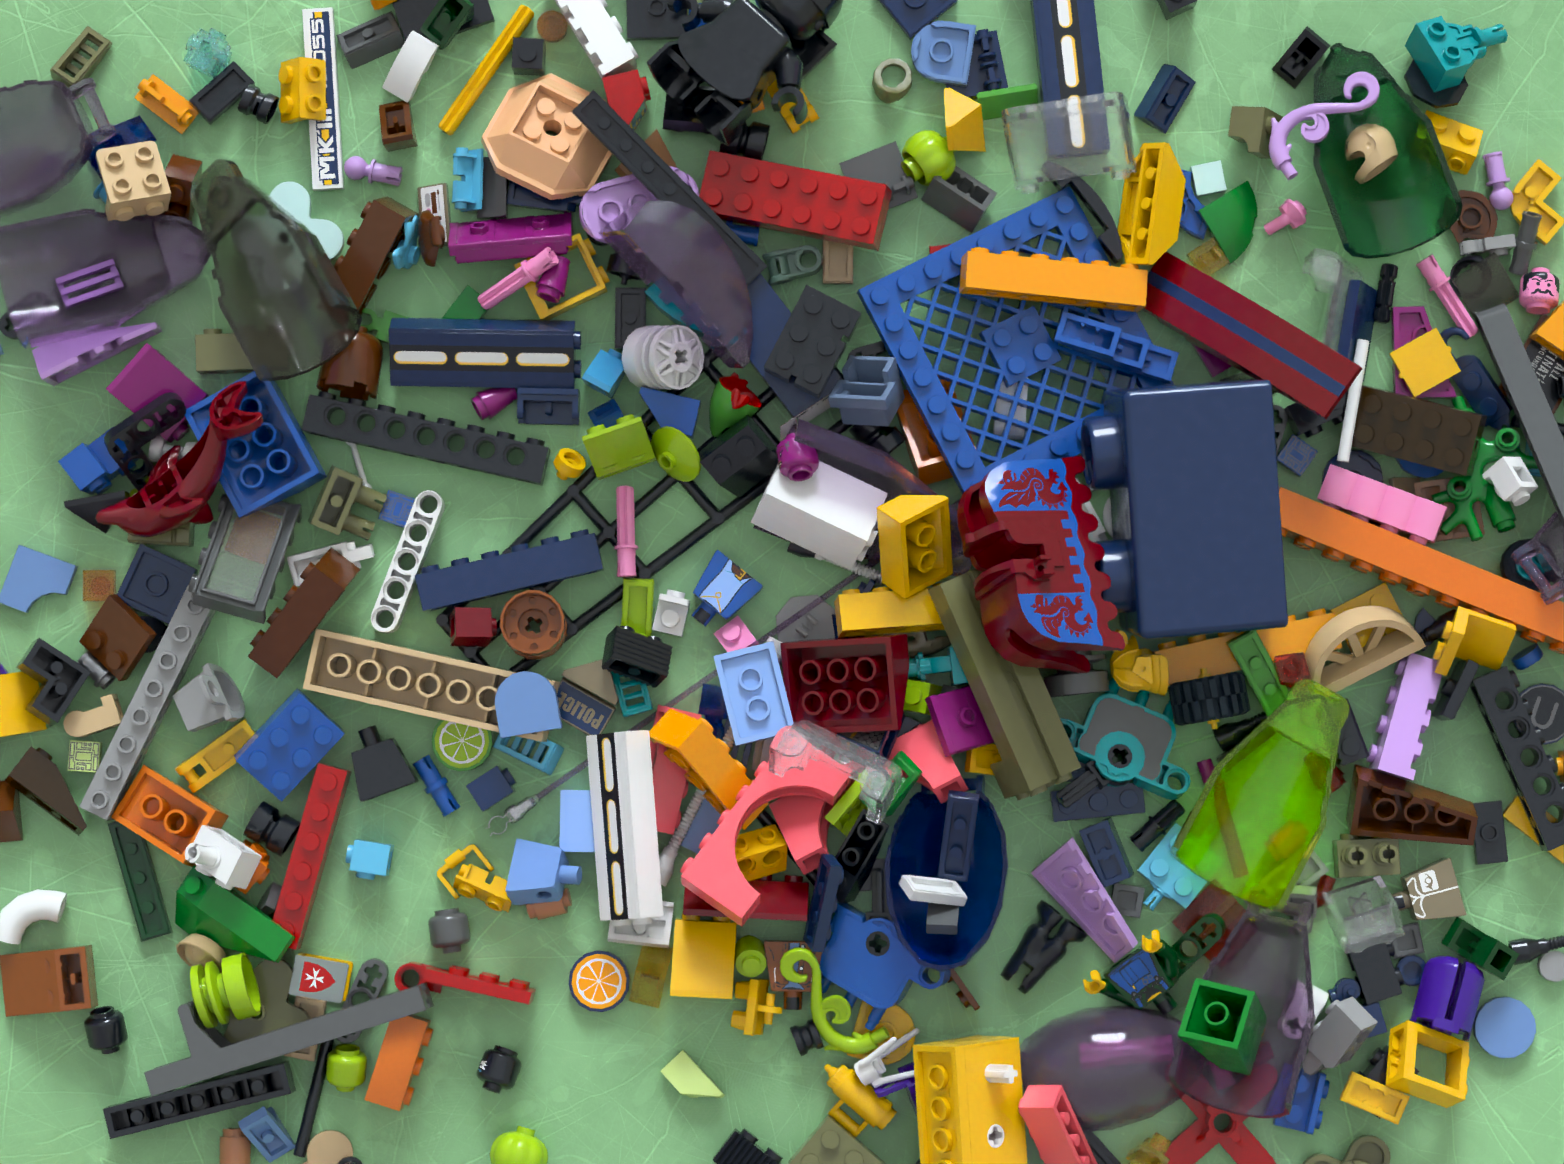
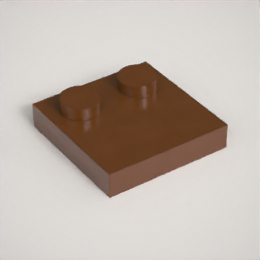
[79,594,157,681]

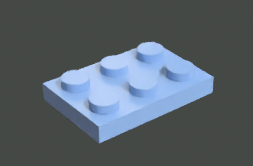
[713,641,796,746]

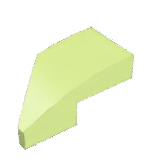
[661,1050,725,1098]

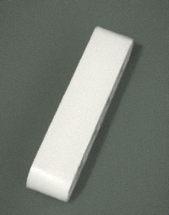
[371,490,445,634]

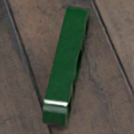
[1171,913,1226,978]

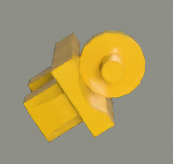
[731,979,783,1036]

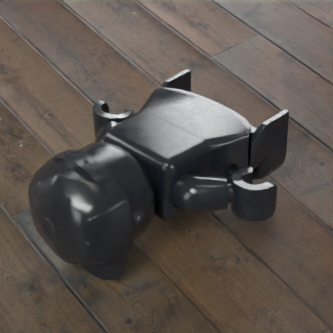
[646,0,843,146]

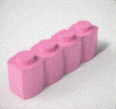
[1317,464,1447,546]

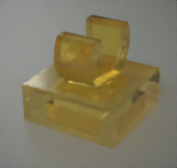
[1186,237,1230,276]

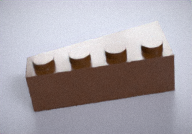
[319,196,419,325]
[247,547,361,678]
[1346,764,1478,846]

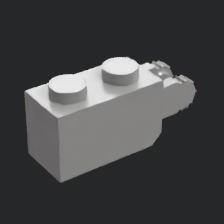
[1301,996,1378,1075]

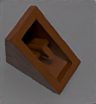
[379,100,418,152]
[0,781,23,843]

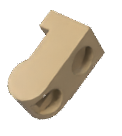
[63,694,124,737]

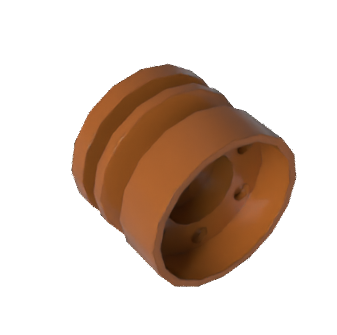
[500,590,567,660]

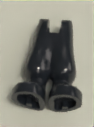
[1000,900,1088,994]

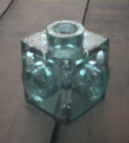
[183,28,232,79]

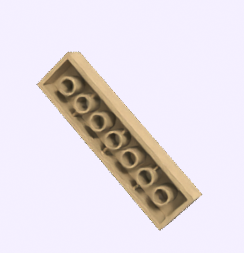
[303,629,560,742]

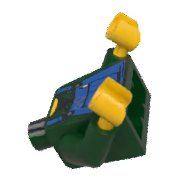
[1083,930,1179,1016]

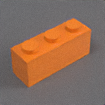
[364,1014,434,1111]

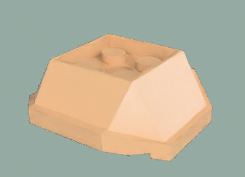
[481,73,613,200]

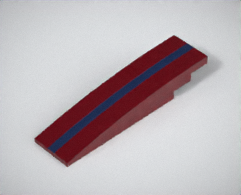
[1142,252,1362,419]

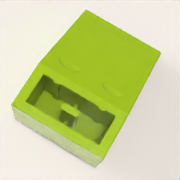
[582,414,657,480]

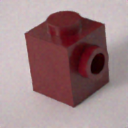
[449,607,497,646]

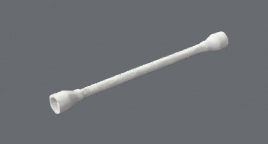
[659,636,782,887]

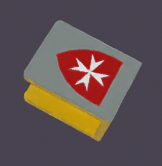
[289,952,353,1003]

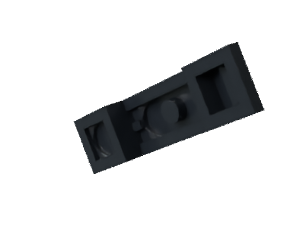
[1041,160,1123,264]

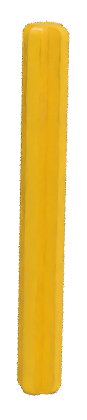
[438,5,534,135]

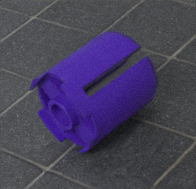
[1410,956,1485,1041]

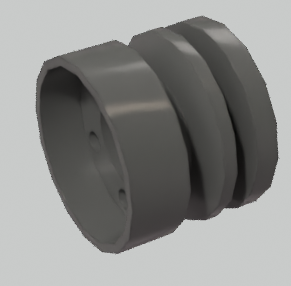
[1044,651,1110,697]

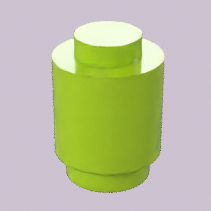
[735,935,766,977]

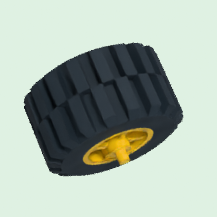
[1168,668,1251,729]

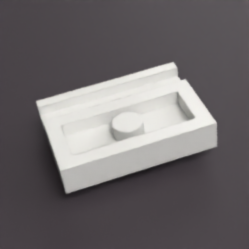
[608,901,674,949]

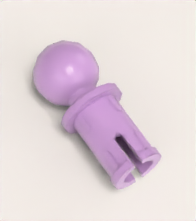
[1483,151,1514,210]
[344,156,403,186]

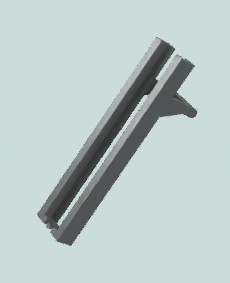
[144,982,434,1096]

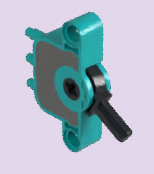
[1056,677,1191,808]

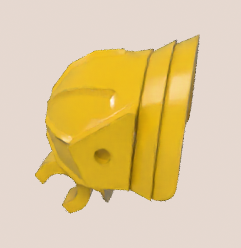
[1110,629,1169,696]

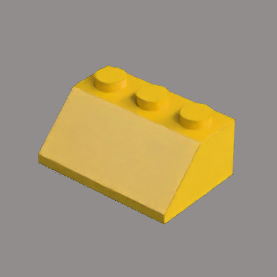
[876,495,953,599]

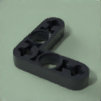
[104,392,186,492]

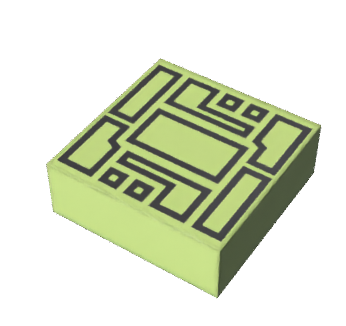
[67,740,102,772]

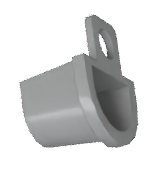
[172,663,245,732]

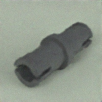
[1508,211,1542,275]

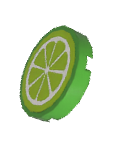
[432,720,493,771]

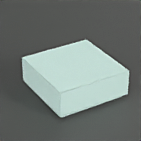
[1190,160,1227,197]

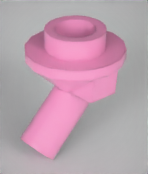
[1264,199,1307,235]

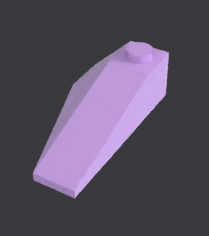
[32,322,162,386]

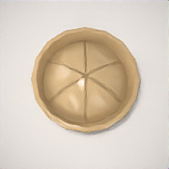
[176,933,226,973]

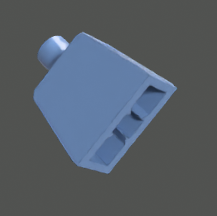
[505,839,582,905]

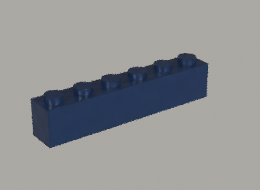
[415,529,604,612]

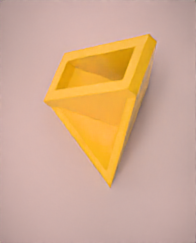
[944,88,986,152]

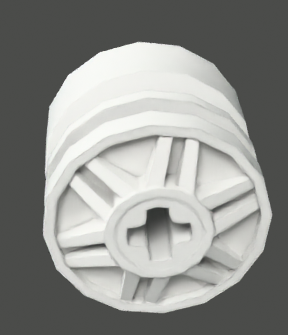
[622,325,704,390]

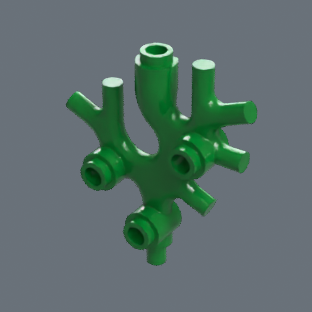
[1431,396,1538,542]

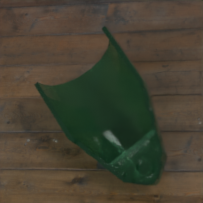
[1313,43,1463,259]

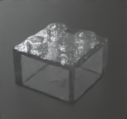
[1321,876,1405,954]

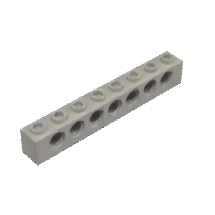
[79,585,216,820]

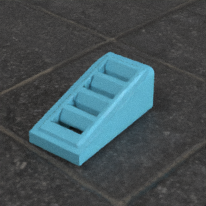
[493,734,564,775]

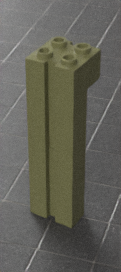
[928,569,1081,800]

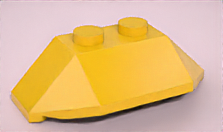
[1118,142,1186,265]

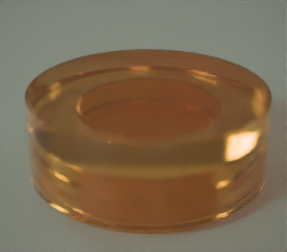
[537,11,568,43]

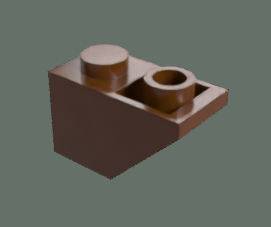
[159,154,203,230]

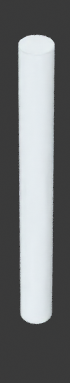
[1337,339,1369,463]

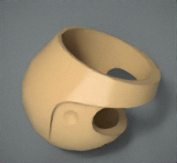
[1344,123,1398,184]

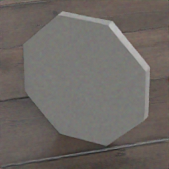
[776,595,835,643]

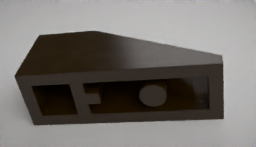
[5,746,87,836]

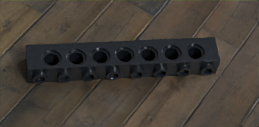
[301,391,550,486]

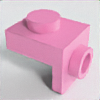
[713,615,759,652]

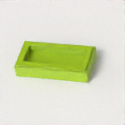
[621,578,654,637]

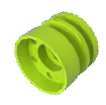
[190,952,261,1029]

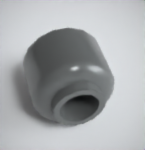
[428,908,470,954]

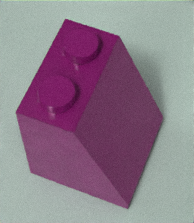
[106,343,209,443]

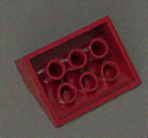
[780,634,909,735]

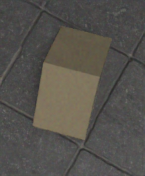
[562,659,619,706]

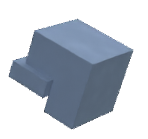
[828,355,905,426]

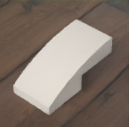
[382,31,439,103]

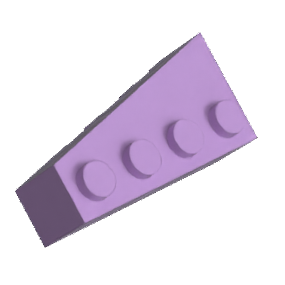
[1366,653,1442,780]

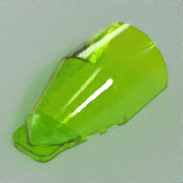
[1170,679,1349,909]

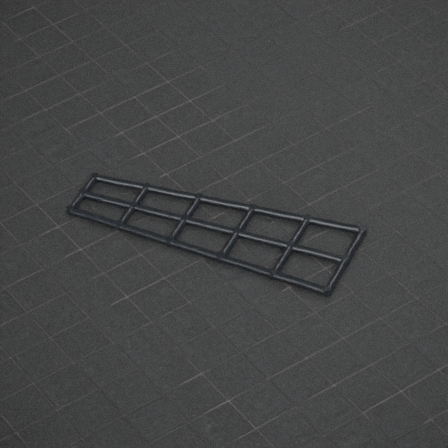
[436,340,852,672]

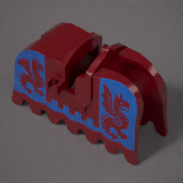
[957,456,1125,673]

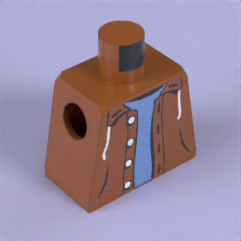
[764,940,822,1010]

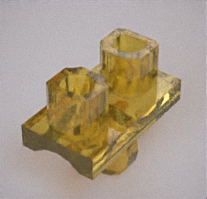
[1126,1132,1172,1164]

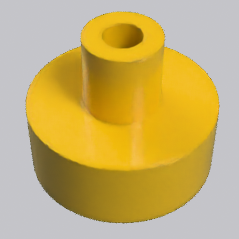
[553,448,586,480]

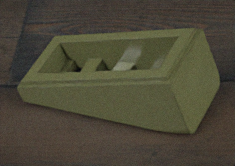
[50,26,112,95]

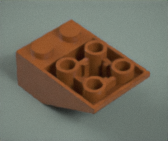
[0,945,98,1017]

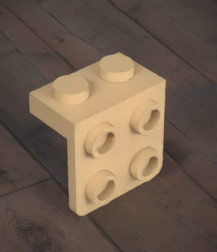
[96,141,171,221]

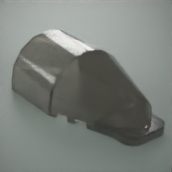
[190,159,362,381]

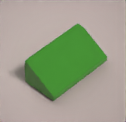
[975,83,1038,120]

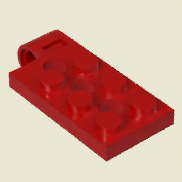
[394,962,536,1005]

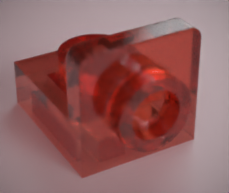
[1273,652,1311,698]

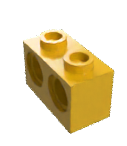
[735,824,788,882]

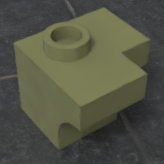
[1228,106,1283,159]

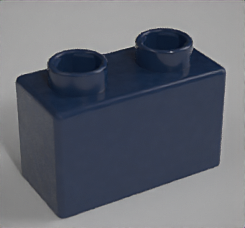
[1081,379,1288,639]

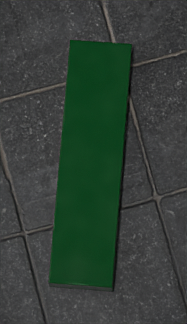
[108,821,173,942]

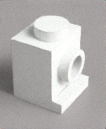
[1482,456,1538,506]

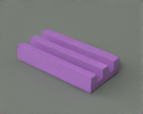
[55,258,124,309]

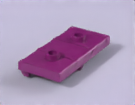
[448,212,573,264]
[925,685,994,757]

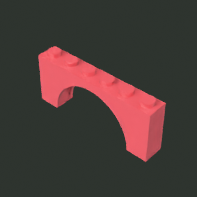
[769,720,969,875]
[680,731,852,927]

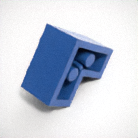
[58,427,140,495]

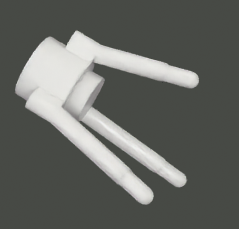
[854,1028,920,1089]

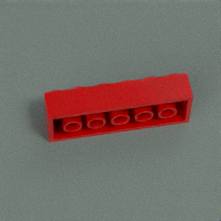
[699,150,892,251]

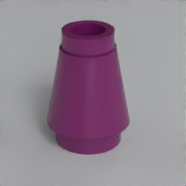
[536,255,570,303]
[471,388,517,420]

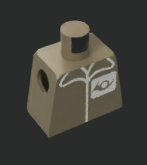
[1388,857,1466,920]

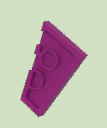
[1391,306,1457,399]

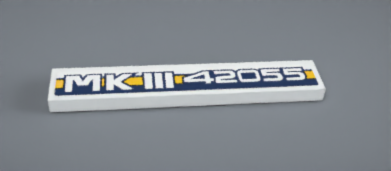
[302,7,344,191]

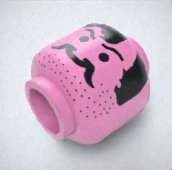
[1519,267,1560,315]

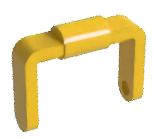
[437,844,494,899]

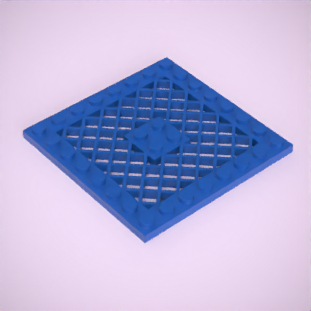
[857,186,1174,494]

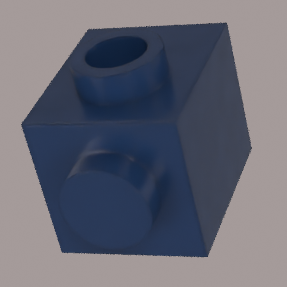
[466,766,517,812]

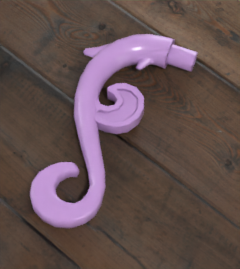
[1269,72,1380,180]

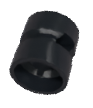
[719,121,770,160]
[849,425,906,464]
[243,801,301,857]

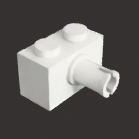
[185,825,262,890]

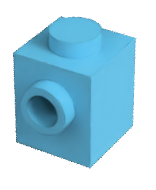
[346,839,394,880]

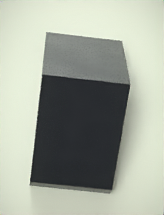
[1272,26,1331,88]

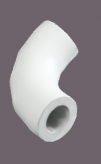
[0,889,67,945]

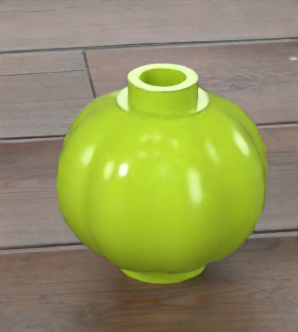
[901,130,957,186]
[489,1126,548,1164]

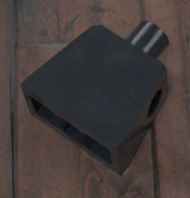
[351,725,419,802]

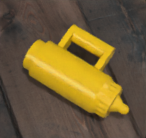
[824,1064,897,1138]

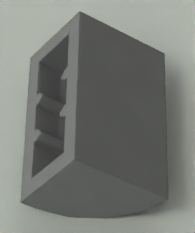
[921,166,997,233]

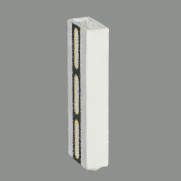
[586,730,664,926]

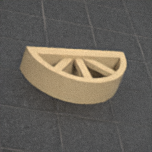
[1302,606,1426,702]

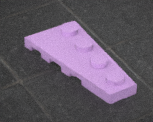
[1031,837,1138,963]

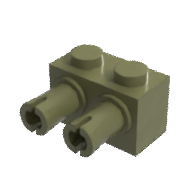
[308,465,387,541]
[1332,833,1401,878]

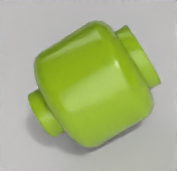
[326,1044,367,1092]

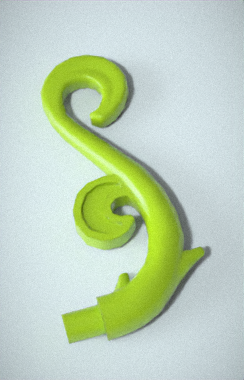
[780,947,890,1054]

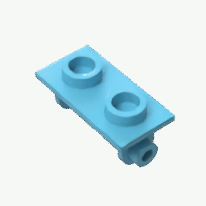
[452,147,484,212]

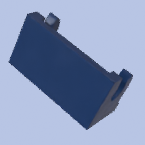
[517,388,580,425]
[1079,817,1134,887]

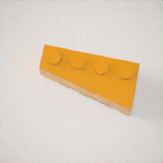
[649,709,769,830]

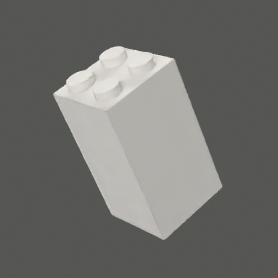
[750,461,888,570]

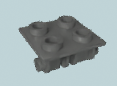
[839,141,918,209]

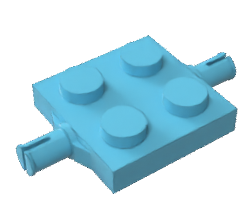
[1137,822,1224,911]

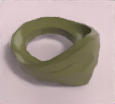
[872,59,912,104]

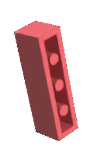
[650,704,702,835]
[1018,1085,1098,1164]

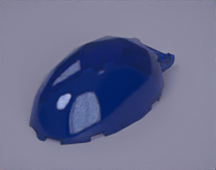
[885,775,1009,972]

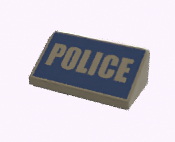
[557,677,616,736]

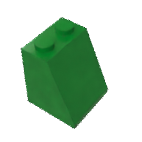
[1178,978,1267,1075]

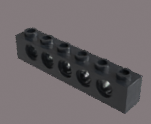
[1469,666,1564,851]
[103,1061,296,1139]

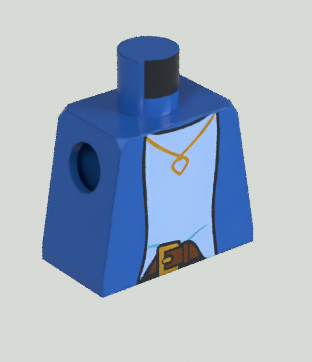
[691,550,763,627]

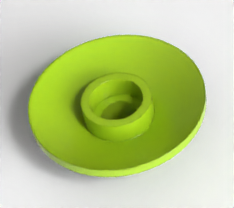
[651,426,701,482]

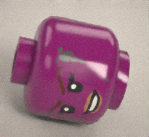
[776,433,819,481]

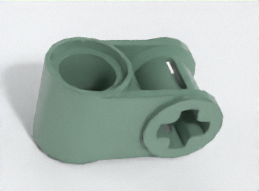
[762,245,823,285]

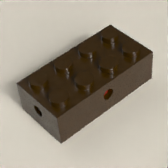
[1352,385,1487,476]

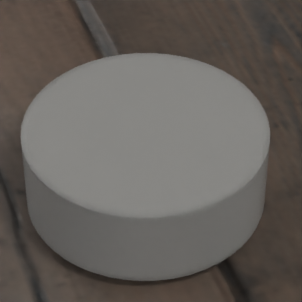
[1537,950,1564,982]

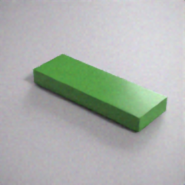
[1226,630,1298,723]

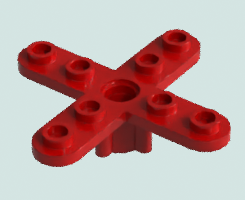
[1158,1058,1282,1164]

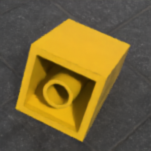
[670,913,737,999]

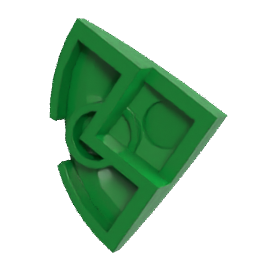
[1198,181,1257,265]

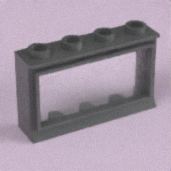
[188,494,302,624]

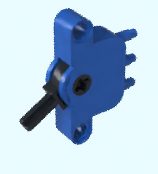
[820,869,951,1031]

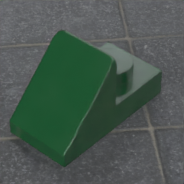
[419,0,474,50]

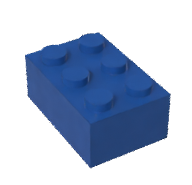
[234,688,345,802]

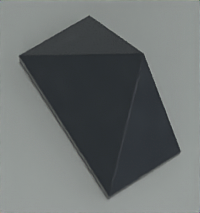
[64,490,130,534]

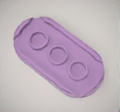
[579,166,699,243]

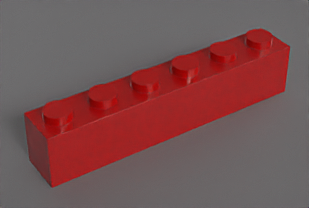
[273,763,352,950]

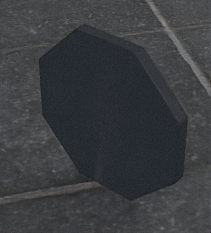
[1404,59,1468,109]

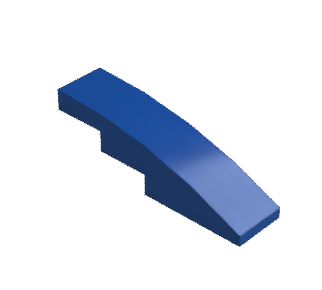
[1054,311,1179,384]

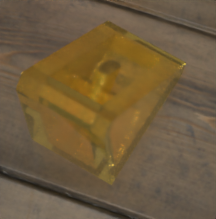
[629,946,673,1008]

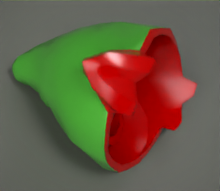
[709,372,762,437]

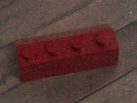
[683,875,809,921]

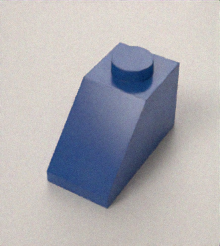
[639,387,701,439]

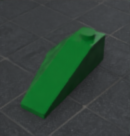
[175,866,295,963]

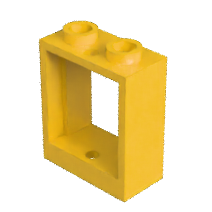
[514,233,610,320]
[1385,1020,1470,1108]

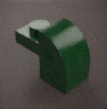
[1441,917,1520,981]

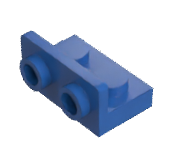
[1273,1064,1330,1135]

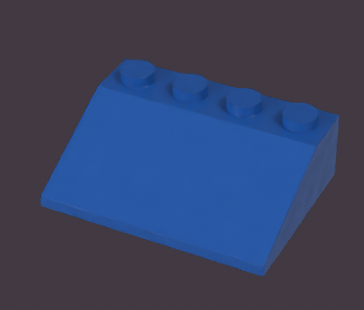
[185,366,327,518]

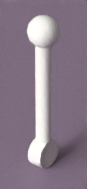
[346,442,372,489]

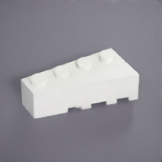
[554,0,639,81]

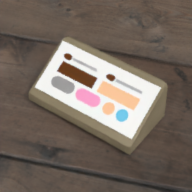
[417,183,451,247]

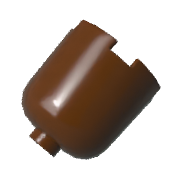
[316,325,383,401]

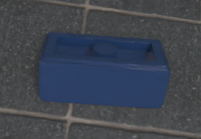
[1134,64,1196,134]

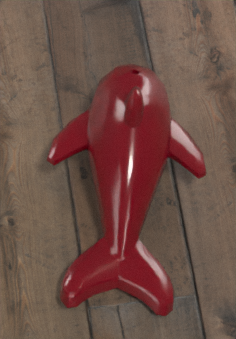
[95,381,264,537]

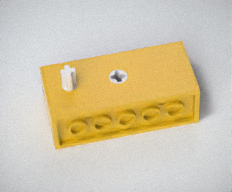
[912,1035,1028,1164]

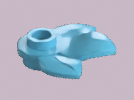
[392,215,420,269]

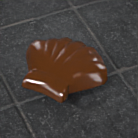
[1442,190,1498,243]
[418,210,445,267]

